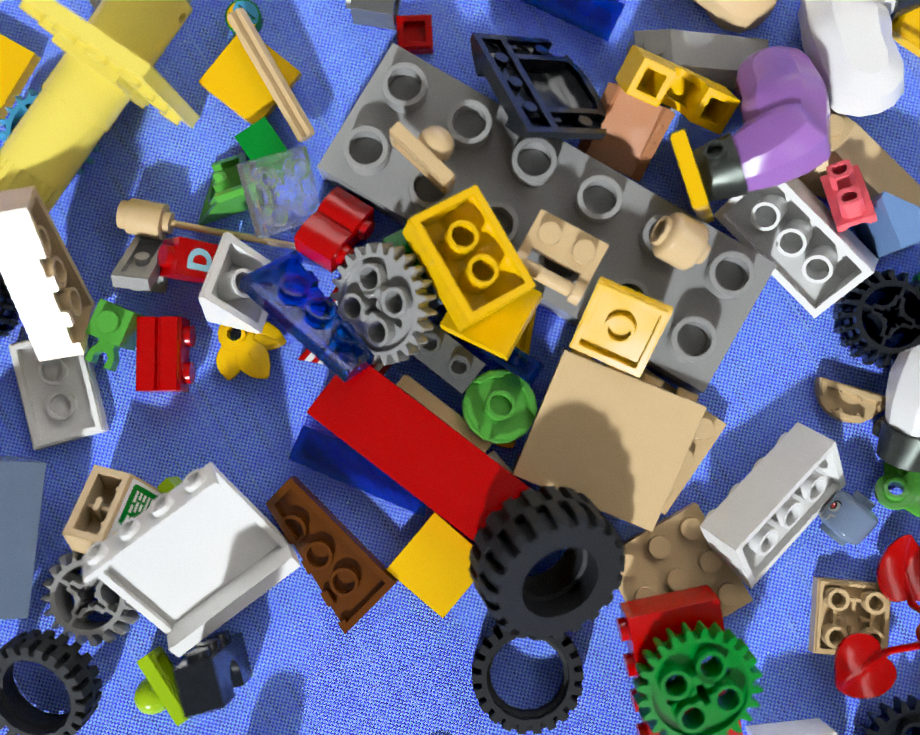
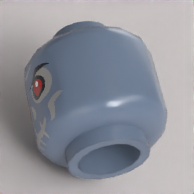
[819,490,878,546]

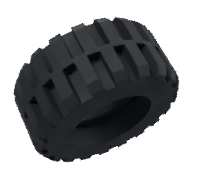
[469,486,625,641]

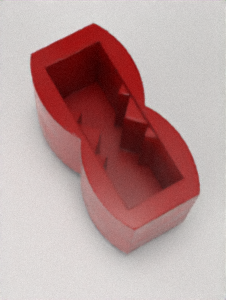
[294,186,376,273]

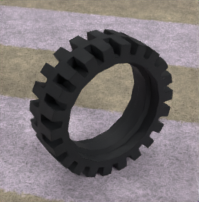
[472,623,584,735]
[0,629,102,735]

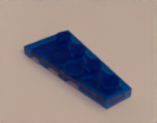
[239,250,374,382]

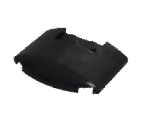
[470,33,606,140]

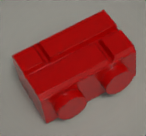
[136,316,196,392]

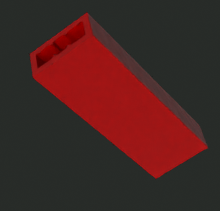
[307,353,531,542]

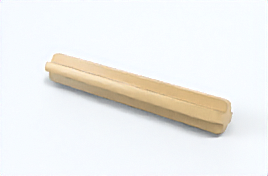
[227,8,315,142]

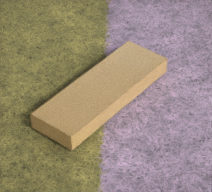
[396,374,492,453]

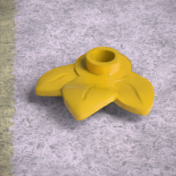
[216,322,287,381]

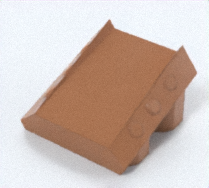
[577,82,675,182]

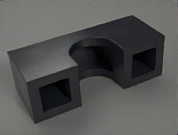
[173,630,252,719]

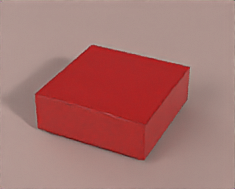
[396,14,433,55]

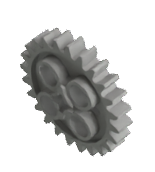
[330,242,437,366]

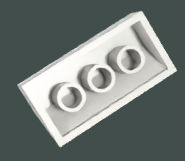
[713,178,879,319]
[700,422,846,588]

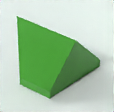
[198,152,264,225]

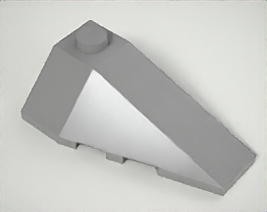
[626,29,769,112]

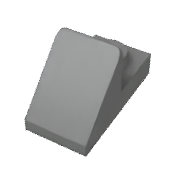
[111,235,170,293]

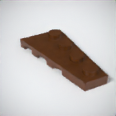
[265,475,398,634]

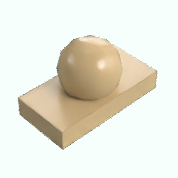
[389,121,455,194]

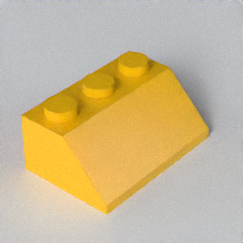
[402,184,536,332]

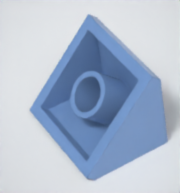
[853,191,920,258]

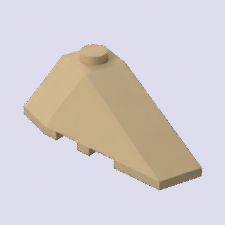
[798,109,920,207]

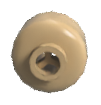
[649,212,711,270]

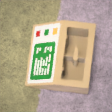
[62,465,161,554]

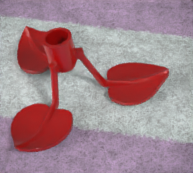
[834,534,920,699]

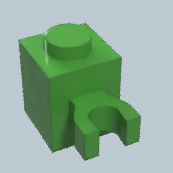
[84,298,146,371]

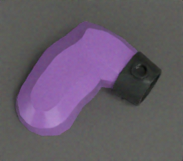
[693,45,831,202]

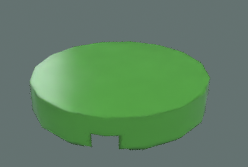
[462,369,537,444]

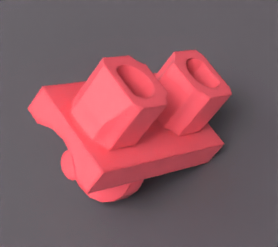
[820,159,878,233]

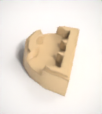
[815,377,886,423]

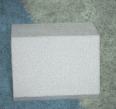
[198,232,284,334]

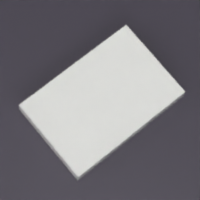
[9,339,110,450]

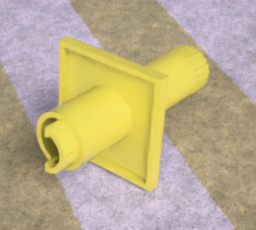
[0,0,200,213]

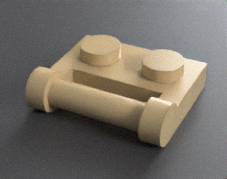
[517,209,609,306]

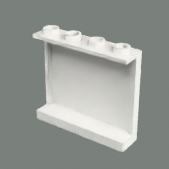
[82,462,300,658]

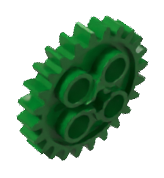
[632,621,763,735]

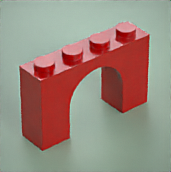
[616,584,743,735]

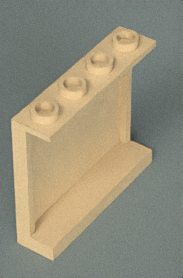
[513,347,707,532]

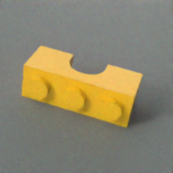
[615,44,740,135]

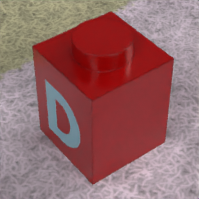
[157,236,219,284]

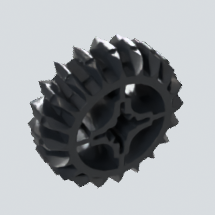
[832,269,920,368]

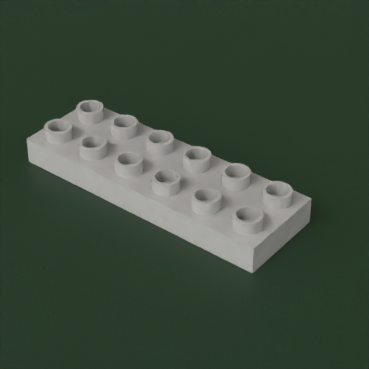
[317,43,777,394]

